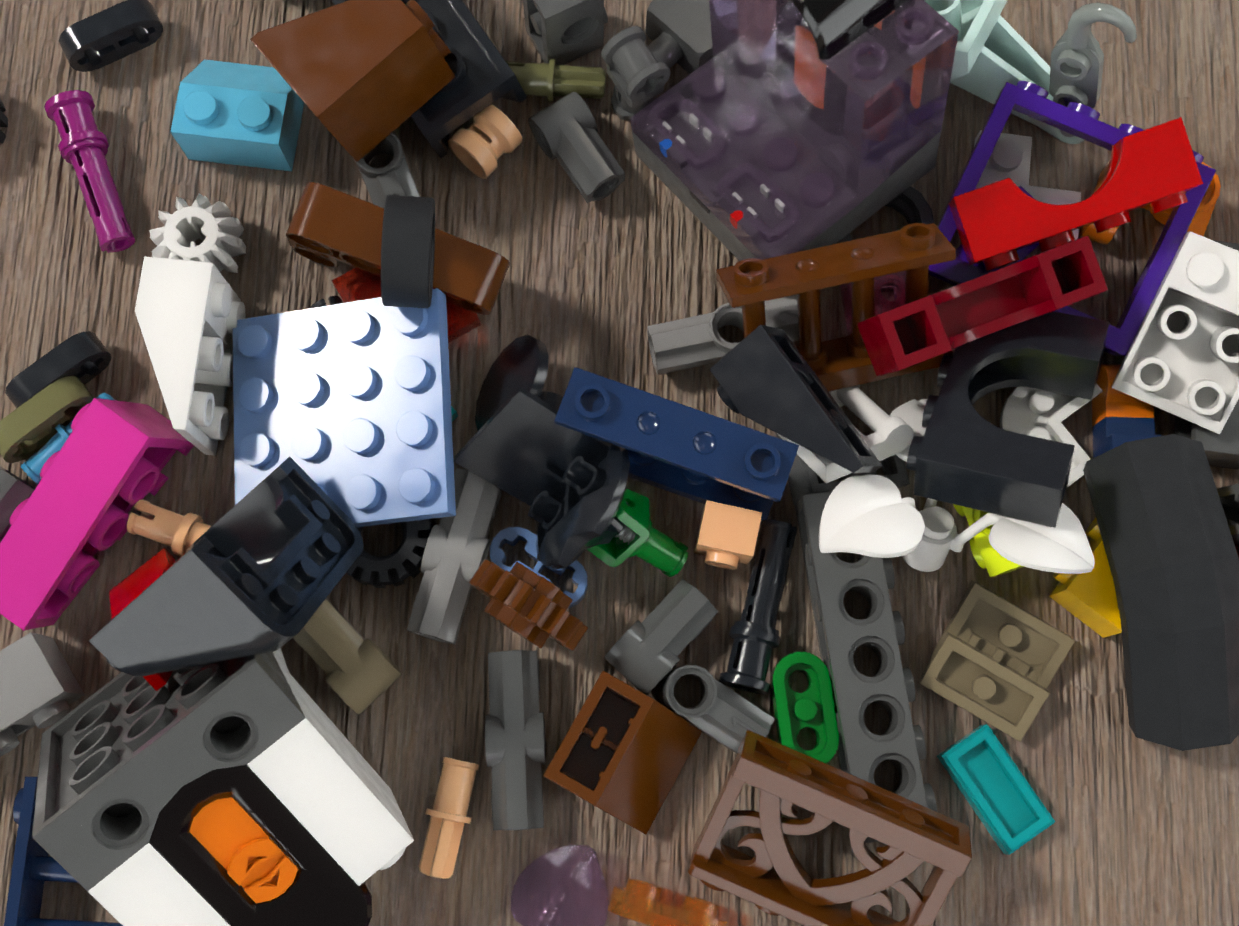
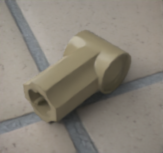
[294,598,402,715]

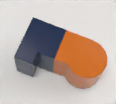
[1092,364,1161,458]

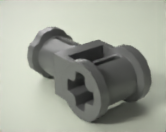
[601,26,671,123]

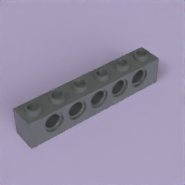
[795,491,937,843]

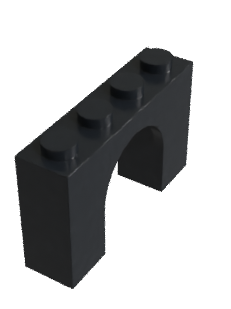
[906,311,1110,528]

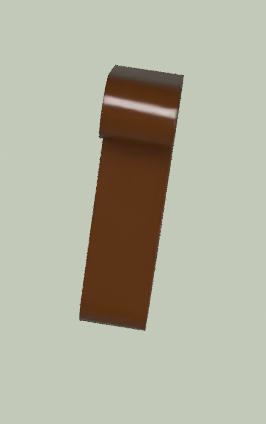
[286,182,510,315]

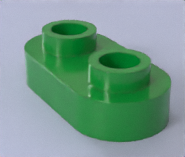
[770,652,839,763]

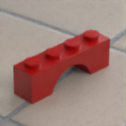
[949,117,1203,271]

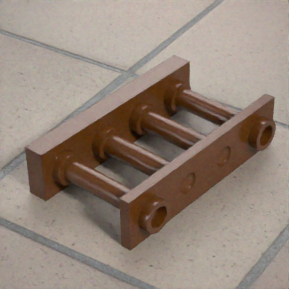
[716,223,956,392]

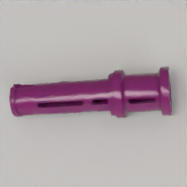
[44,90,136,253]

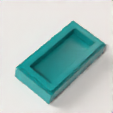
[937,724,1055,855]

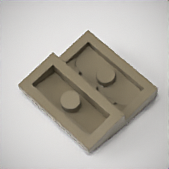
[919,581,1076,742]

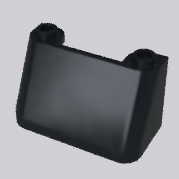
[89,456,364,676]

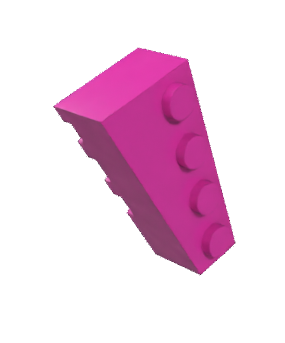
[0,398,194,631]

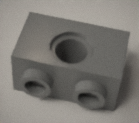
[523,0,608,65]

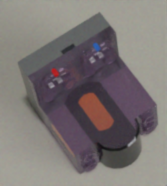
[630,0,959,261]

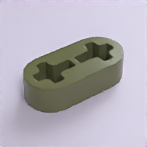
[0,376,94,463]

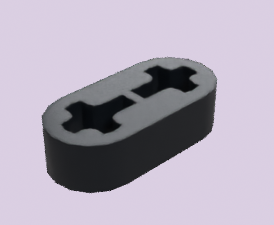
[59,0,163,72]
[5,331,112,408]

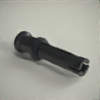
[719,519,798,695]

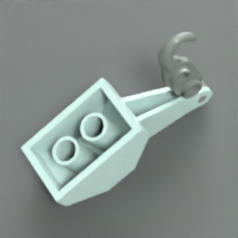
[816,0,1137,144]

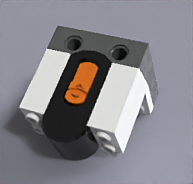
[32,648,414,926]

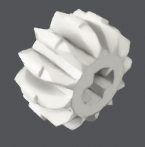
[149,194,246,273]

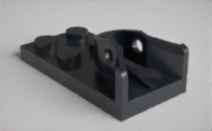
[332,0,527,158]

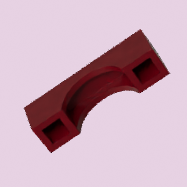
[857,236,1108,377]

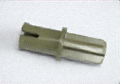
[505,59,606,102]

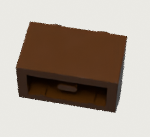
[543,671,702,834]

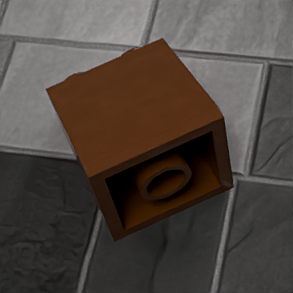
[250,0,455,162]

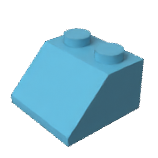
[170,59,304,171]

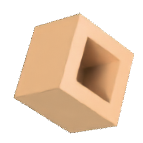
[694,500,762,570]

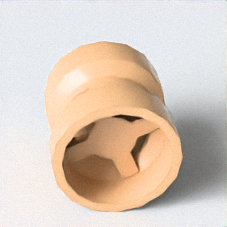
[448,104,522,179]

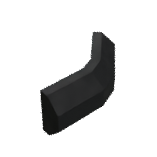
[1083,434,1239,751]

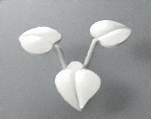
[819,399,1095,574]

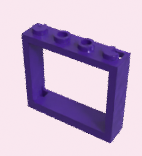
[929,80,1216,356]

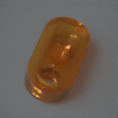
[607,877,728,926]

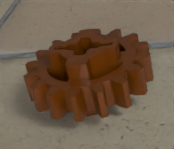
[469,559,588,651]

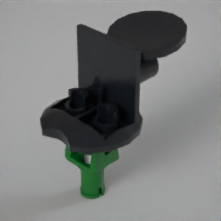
[454,334,689,577]

